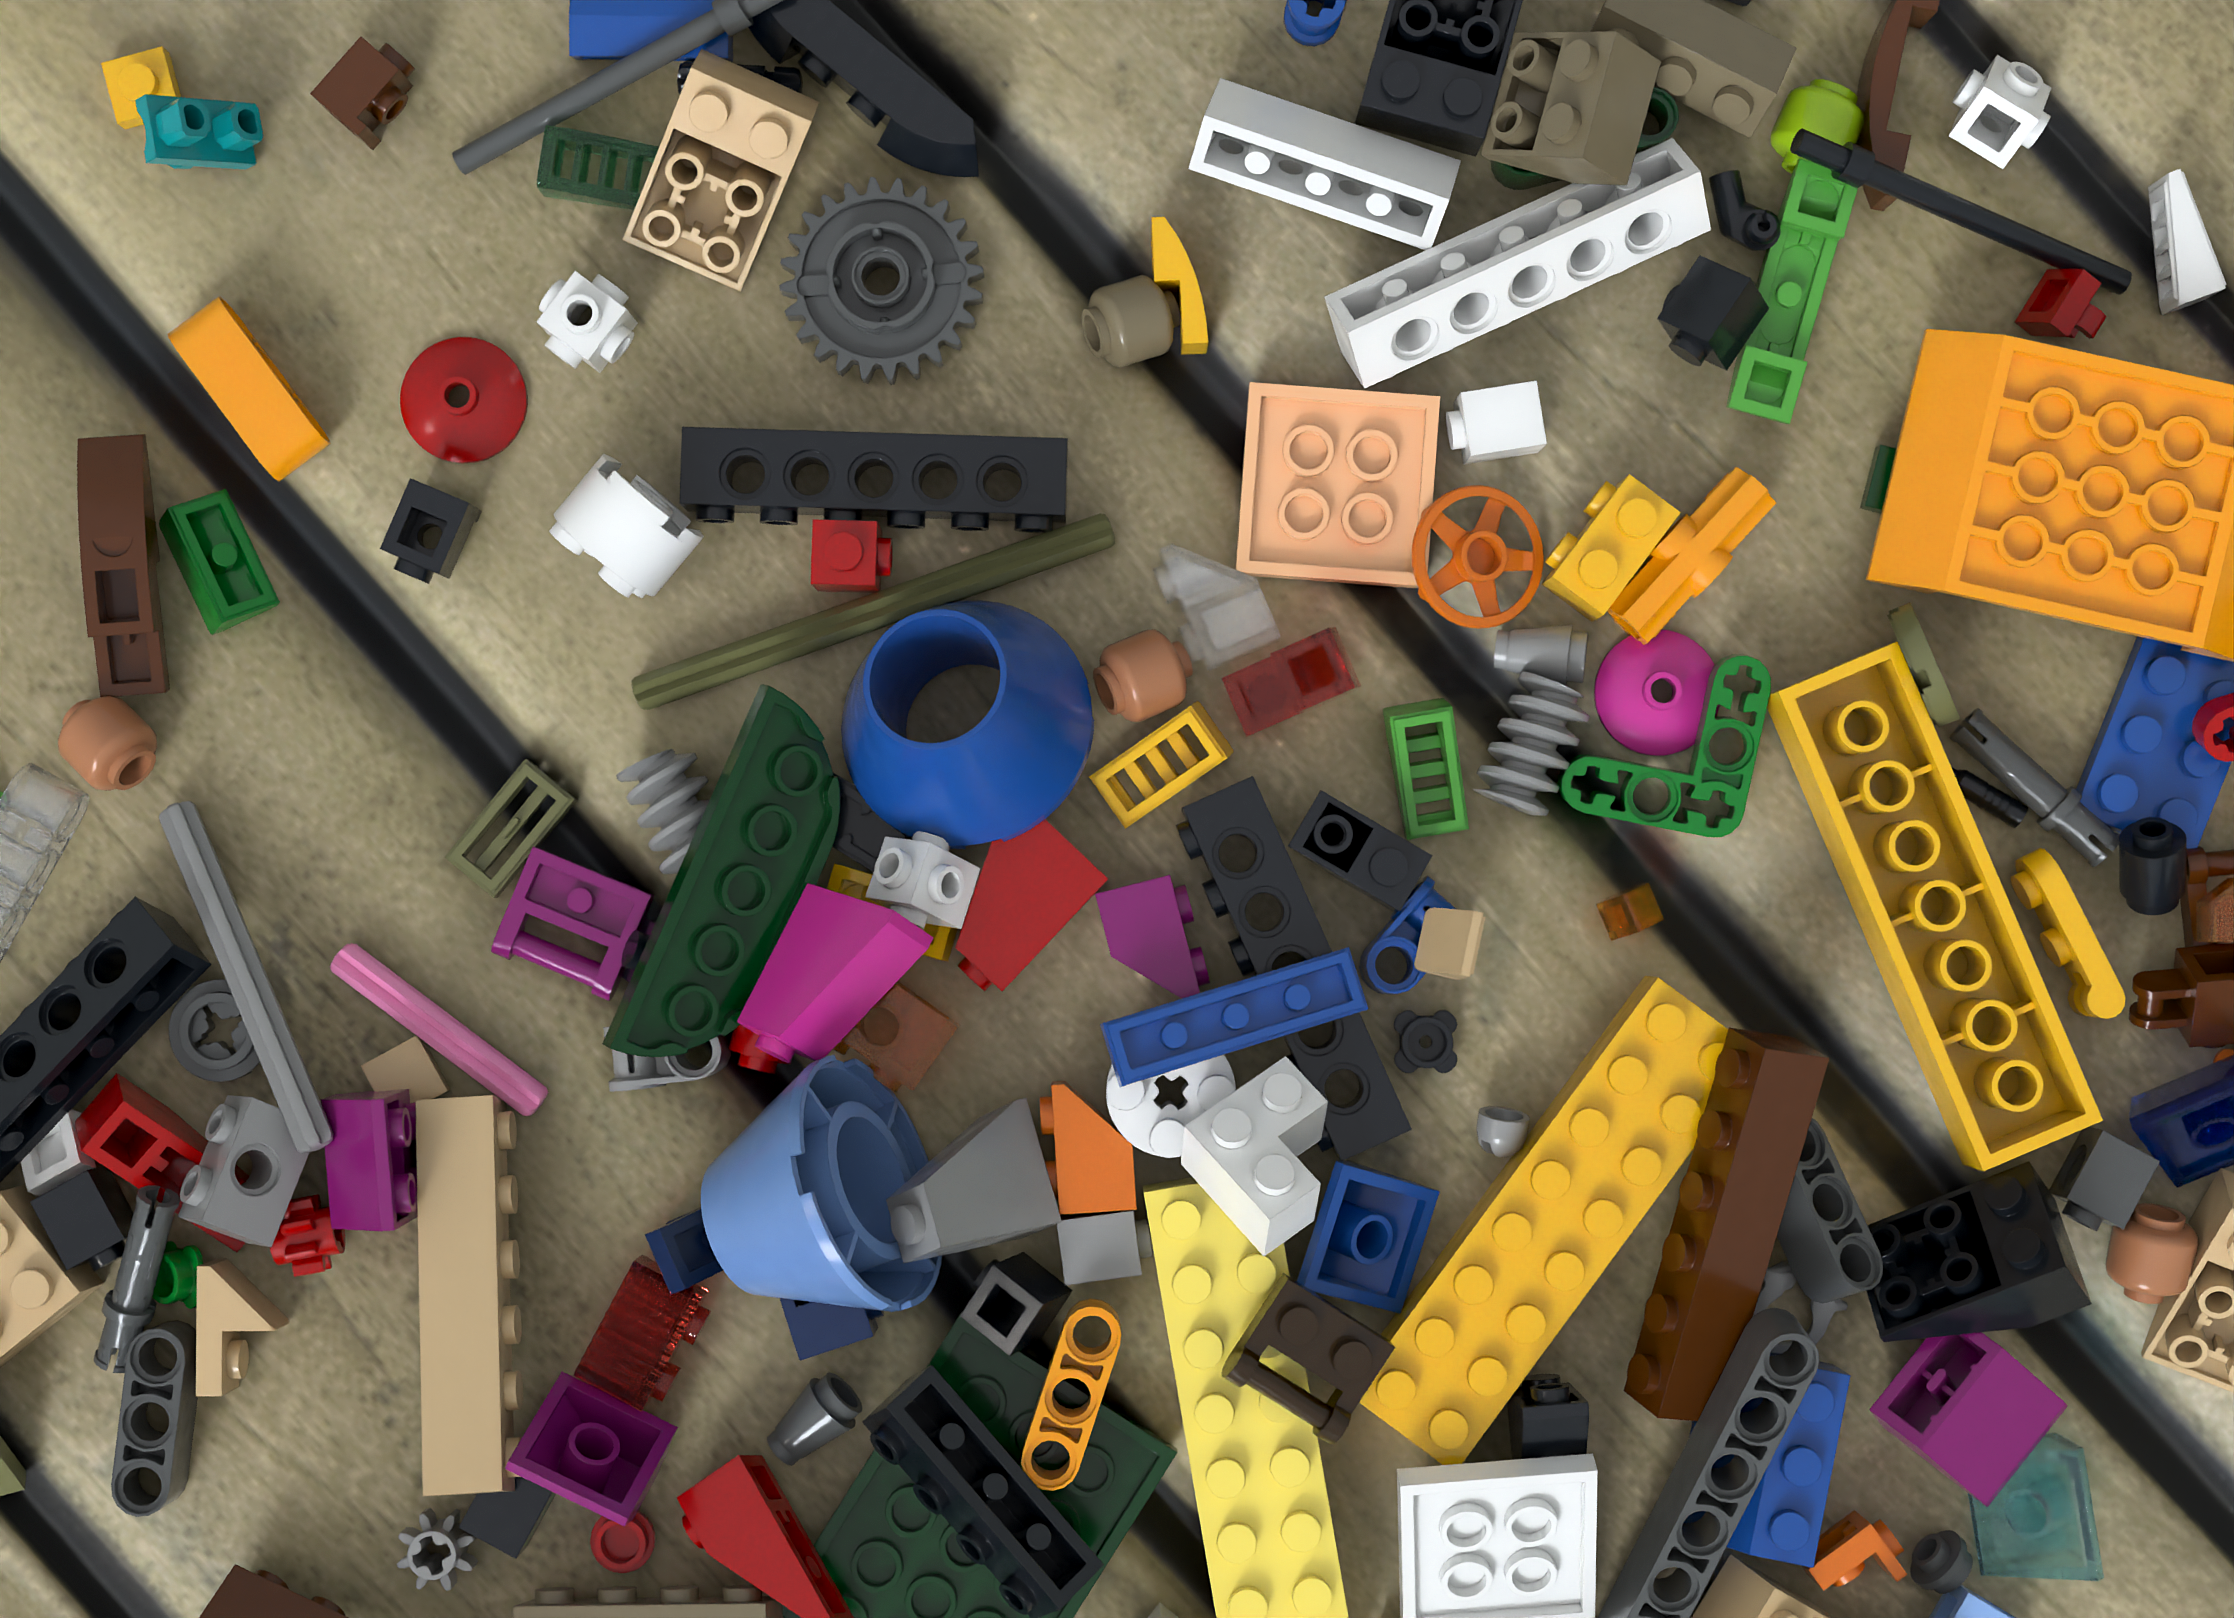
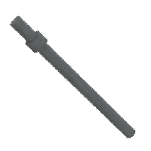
[452,0,783,175]

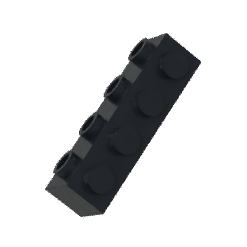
[862,1365,1104,1618]

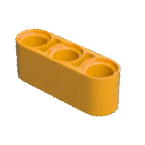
[168,296,331,482]
[1021,1298,1121,1491]

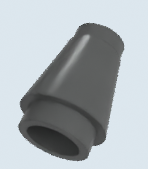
[767,1372,862,1466]

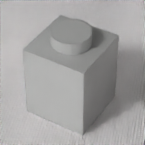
[1057,1210,1153,1286]

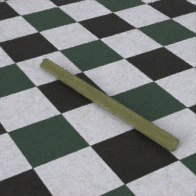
[631,513,1115,710]

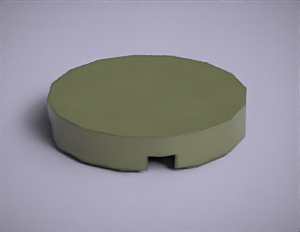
[1887,602,1960,727]

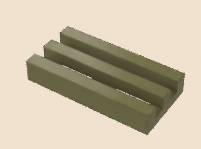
[445,759,578,898]

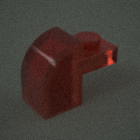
[1221,627,1361,737]

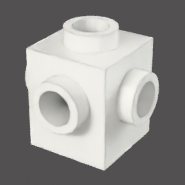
[1949,55,2051,169]
[537,271,638,373]
[865,831,981,930]

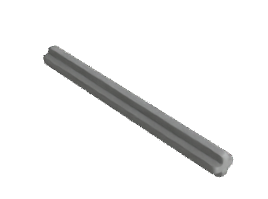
[159,801,334,1154]

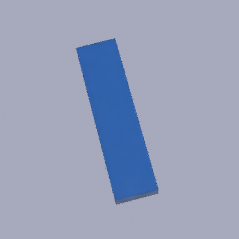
[1100,947,1369,1087]

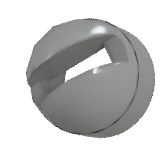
[1476,1106,1530,1158]

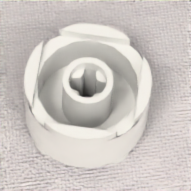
[549,454,704,598]
[1106,1055,1236,1158]

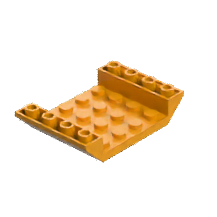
[1866,329,2234,662]

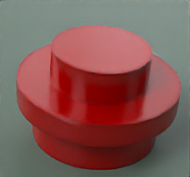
[590,1510,656,1573]

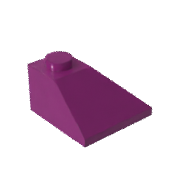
[505,1371,678,1527]

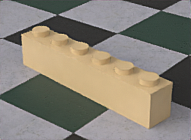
[415,1095,523,1496]

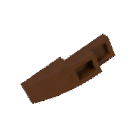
[77,434,170,697]

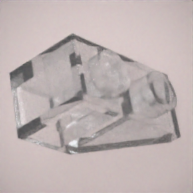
[1153,544,1281,672]

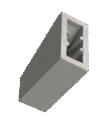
[886,1098,1062,1264]

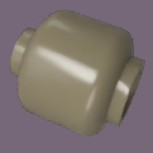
[1081,275,1181,367]

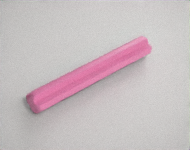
[330,943,548,1116]

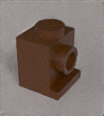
[310,36,415,150]

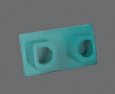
[135,94,263,170]

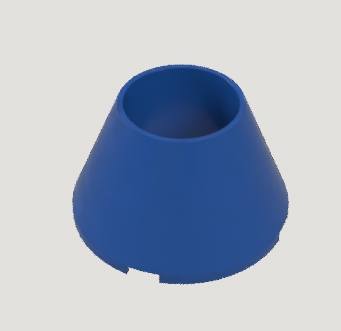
[841,600,1094,849]

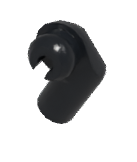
[1709,170,1780,250]

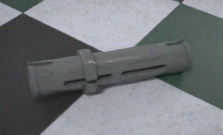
[1950,708,2119,867]
[94,1185,180,1373]

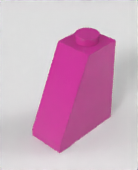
[737,883,933,1063]

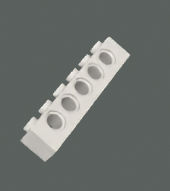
[1324,138,1711,389]

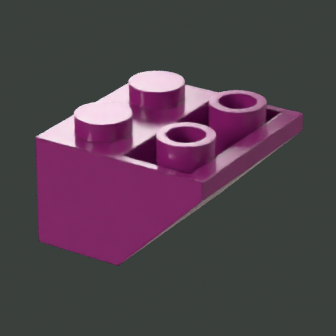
[321,1089,418,1232]
[1869,1332,2068,1507]

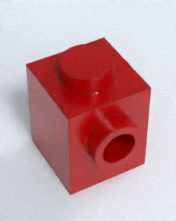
[811,519,893,593]

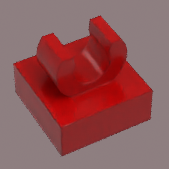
[2014,269,2106,339]

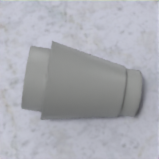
[1494,624,1588,686]

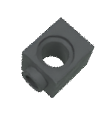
[2049,1127,2160,1231]

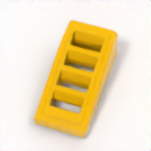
[1089,701,1234,829]

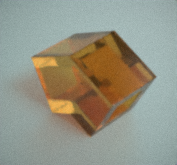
[2196,878,2234,942]
[1596,883,1664,941]

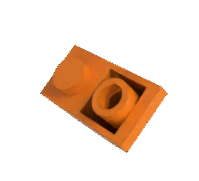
[1040,1081,1137,1215]

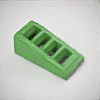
[1383,698,1469,840]

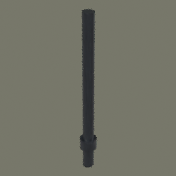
[1790,128,2132,295]

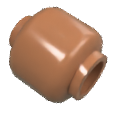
[1093,629,1193,722]
[58,696,157,791]
[2105,1203,2199,1304]

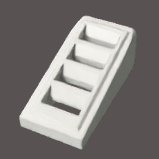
[2148,169,2227,315]

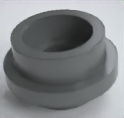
[1910,1530,1973,1594]

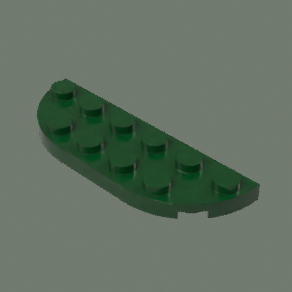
[602,684,840,1057]

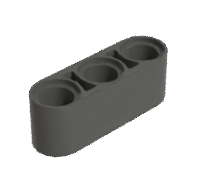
[1777,1118,1883,1304]
[111,1320,198,1517]

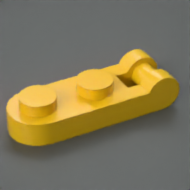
[2011,847,2126,1019]

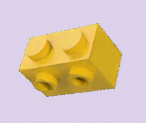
[1542,474,1681,622]

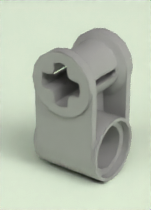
[603,1026,731,1092]

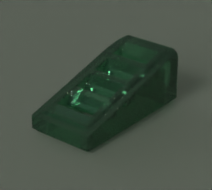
[537,125,659,210]

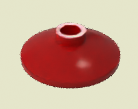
[400,337,528,464]

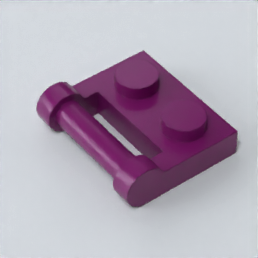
[491,846,655,1001]

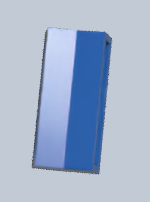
[569,0,733,62]

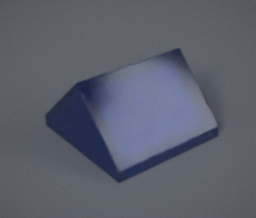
[2129,1055,2234,1188]

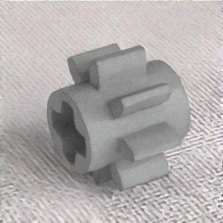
[397,1508,478,1591]

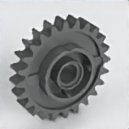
[779,177,985,385]

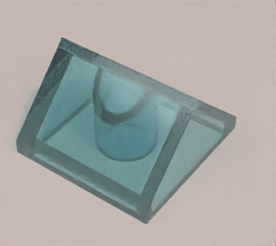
[1968,1432,2104,1581]

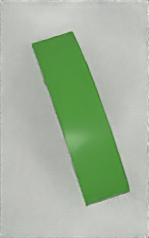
[1726,159,1858,424]

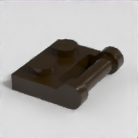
[1221,1273,1395,1445]

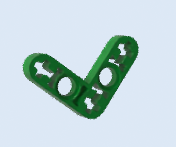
[1558,654,1771,837]

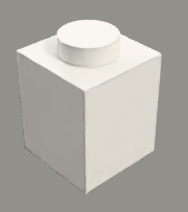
[1446,381,1547,464]

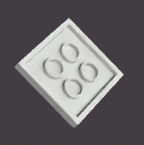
[1397,1453,1598,1618]

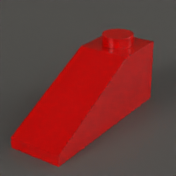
[75,1073,250,1253]
[676,1455,854,1618]

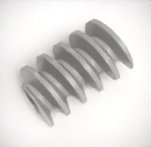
[1473,671,1590,816]
[616,749,710,875]

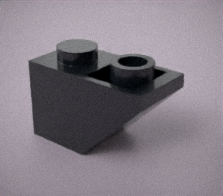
[1288,790,1433,911]
[1507,1374,1589,1460]

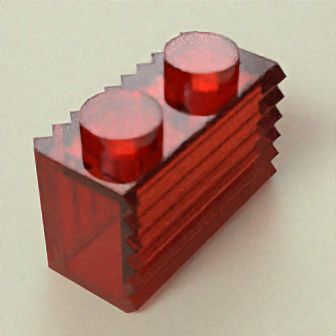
[573,1255,711,1412]

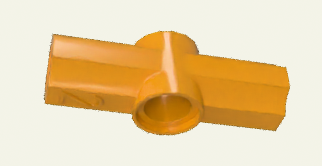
[1607,466,1776,645]

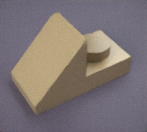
[196,1259,289,1396]

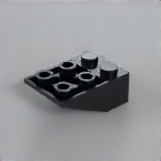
[1355,0,1523,157]
[1867,1161,2092,1342]

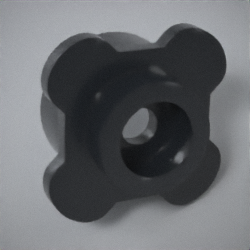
[1394,1010,1457,1073]

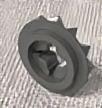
[169,979,260,1082]

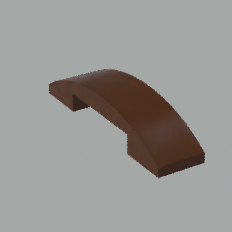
[1856,0,1940,211]

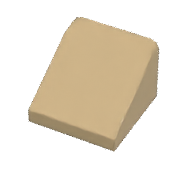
[1414,907,1485,980]

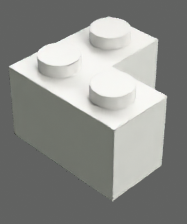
[1181,1056,1328,1256]

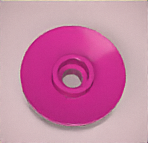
[1594,630,1720,756]

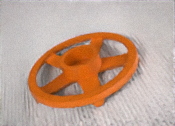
[1412,485,1544,629]

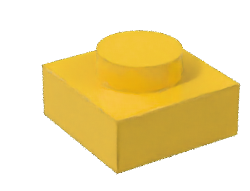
[101,46,181,130]

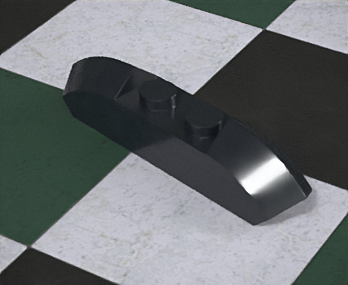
[748,0,979,177]

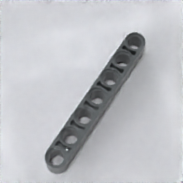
[1598,1308,1820,1618]

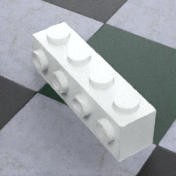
[1188,78,1461,250]

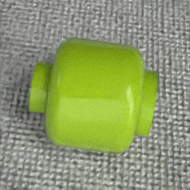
[1770,79,1865,174]

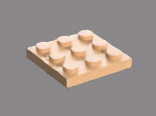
[1235,382,1440,588]

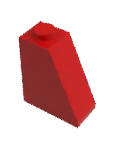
[955,820,1108,991]

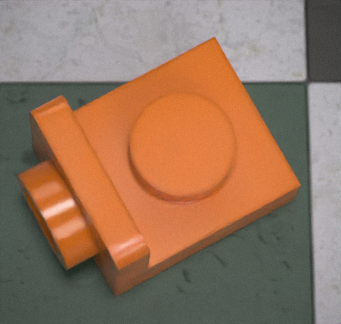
[1801,1510,1908,1591]

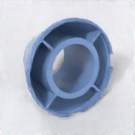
[701,1054,942,1312]

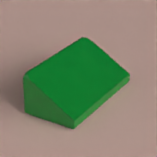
[159,489,280,635]

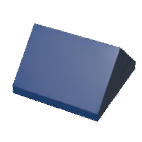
[1297,1160,1440,1314]

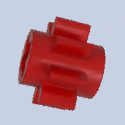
[269,1194,346,1277]

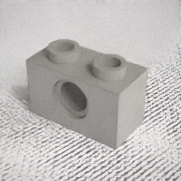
[178,1095,309,1247]

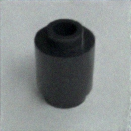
[2119,817,2187,915]

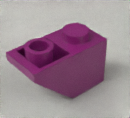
[1095,875,1210,999]

